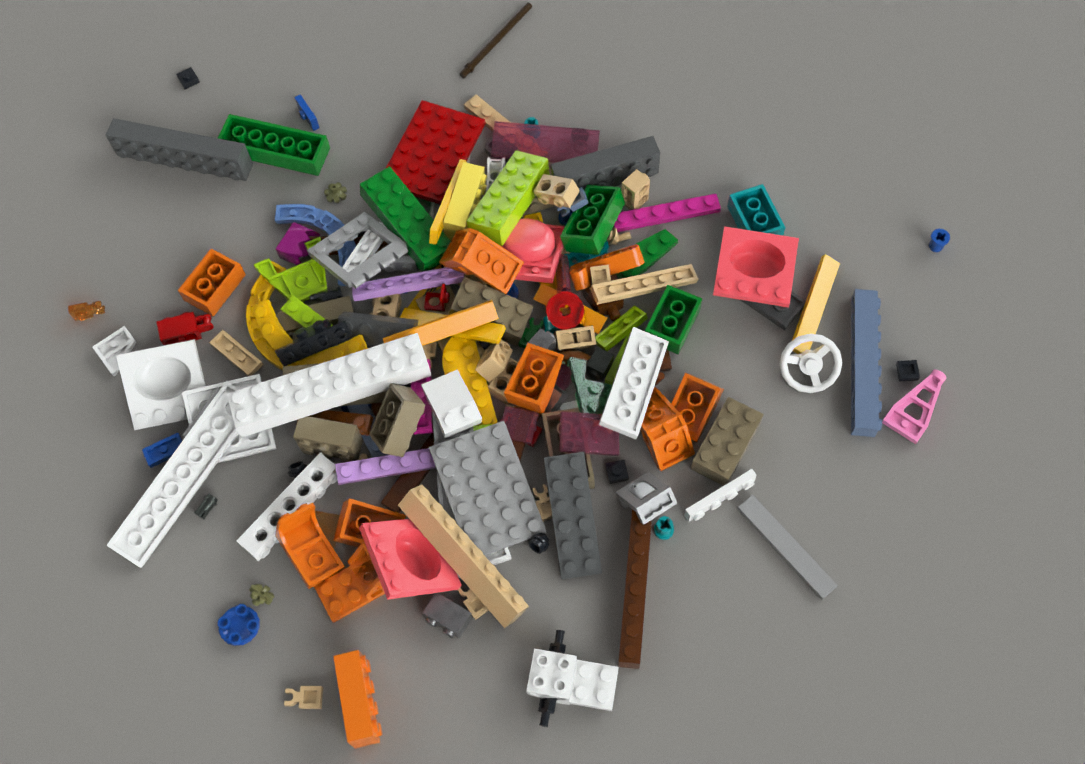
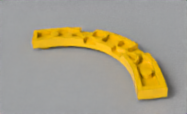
[246,261,300,371]
[251,300,368,365]

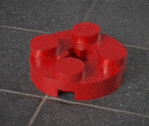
[546,291,585,330]

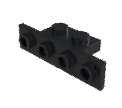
[275,319,354,367]

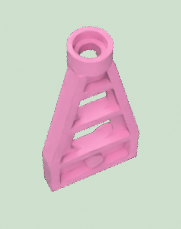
[882,369,946,444]

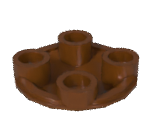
[557,349,591,365]

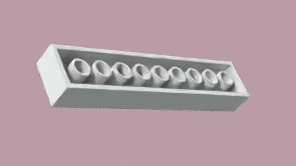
[227,333,432,437]

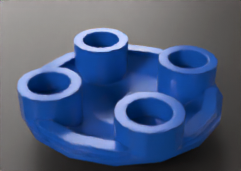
[218,604,260,646]

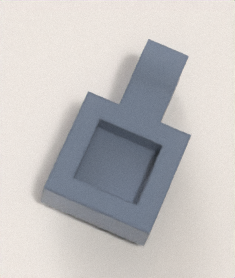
[556,187,588,217]

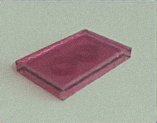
[560,411,619,456]

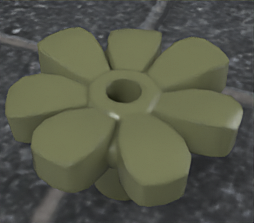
[324,182,347,203]
[249,584,275,606]

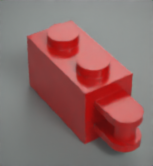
[156,311,214,345]

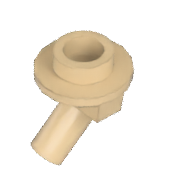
[607,227,631,245]

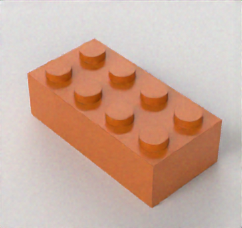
[333,650,382,749]

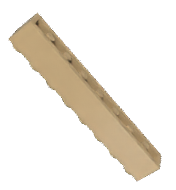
[398,485,529,628]

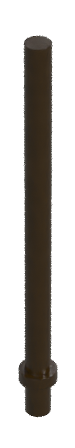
[459,2,532,78]

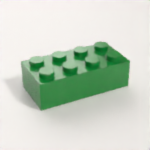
[560,185,625,255]

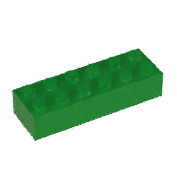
[218,114,330,176]
[360,166,451,272]

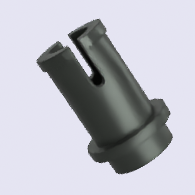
[194,493,218,520]

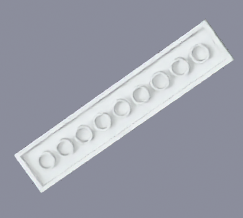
[107,381,239,568]

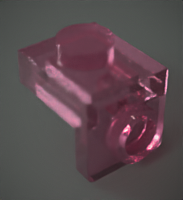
[555,362,580,391]

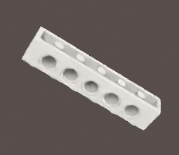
[237,453,338,561]

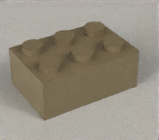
[369,383,425,457]
[293,416,363,462]

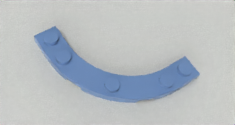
[275,204,356,286]

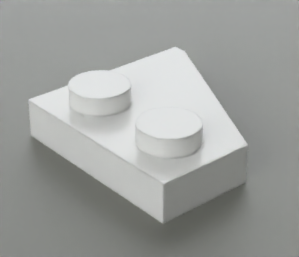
[93,326,136,376]

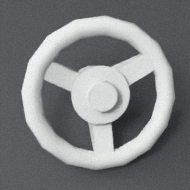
[779,334,842,393]

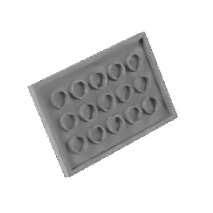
[429,421,547,556]

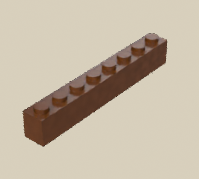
[618,509,652,669]

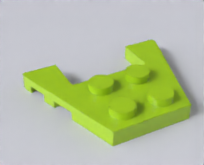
[254,237,328,302]

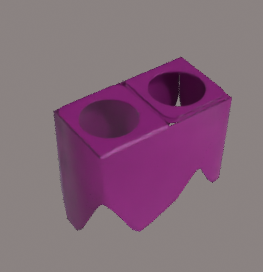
[276,222,320,265]

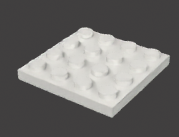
[182,374,277,463]

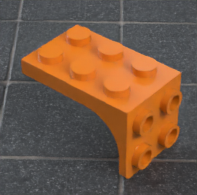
[275,503,345,589]

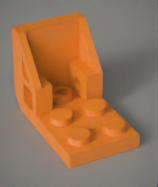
[439,228,524,294]
[640,387,695,471]
[314,542,385,623]

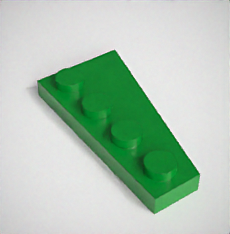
[614,229,678,279]

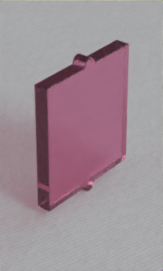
[500,406,539,444]

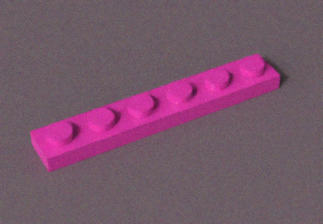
[614,194,721,232]

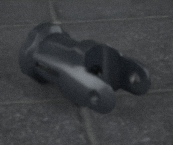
[309,287,343,302]

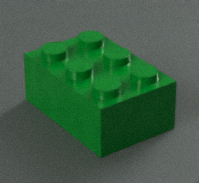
[645,285,702,355]

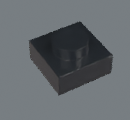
[176,67,200,90]
[896,360,920,382]
[605,459,629,484]

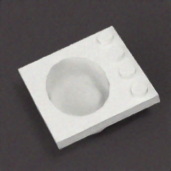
[116,339,206,430]

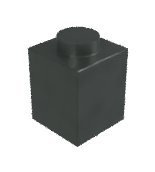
[586,347,614,381]

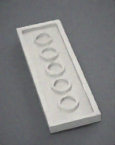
[599,327,669,440]

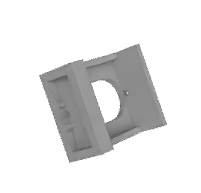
[616,472,677,525]

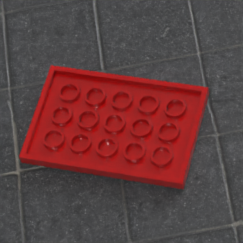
[385,100,486,205]

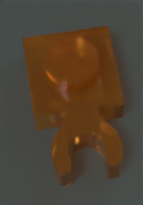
[68,301,105,321]

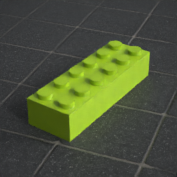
[466,150,550,246]

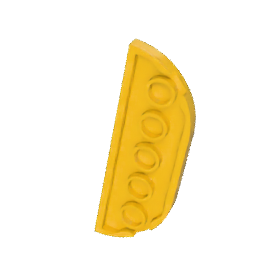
[442,336,498,425]

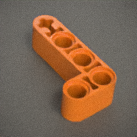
[569,244,644,291]

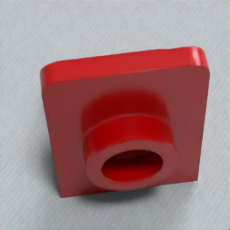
[424,283,450,311]

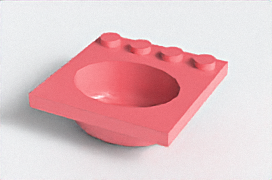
[501,218,565,283]
[713,226,799,308]
[359,519,462,600]

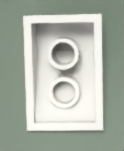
[421,370,482,438]

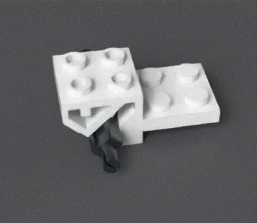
[526,630,619,727]

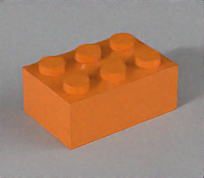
[178,249,246,317]

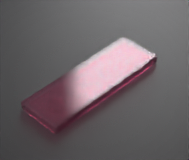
[491,121,600,163]

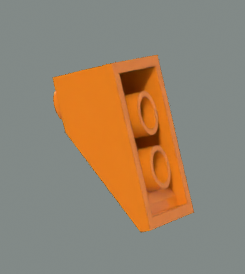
[504,343,564,414]
[671,373,724,442]
[333,498,406,547]

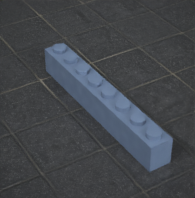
[851,289,882,437]

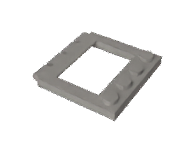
[307,212,408,289]

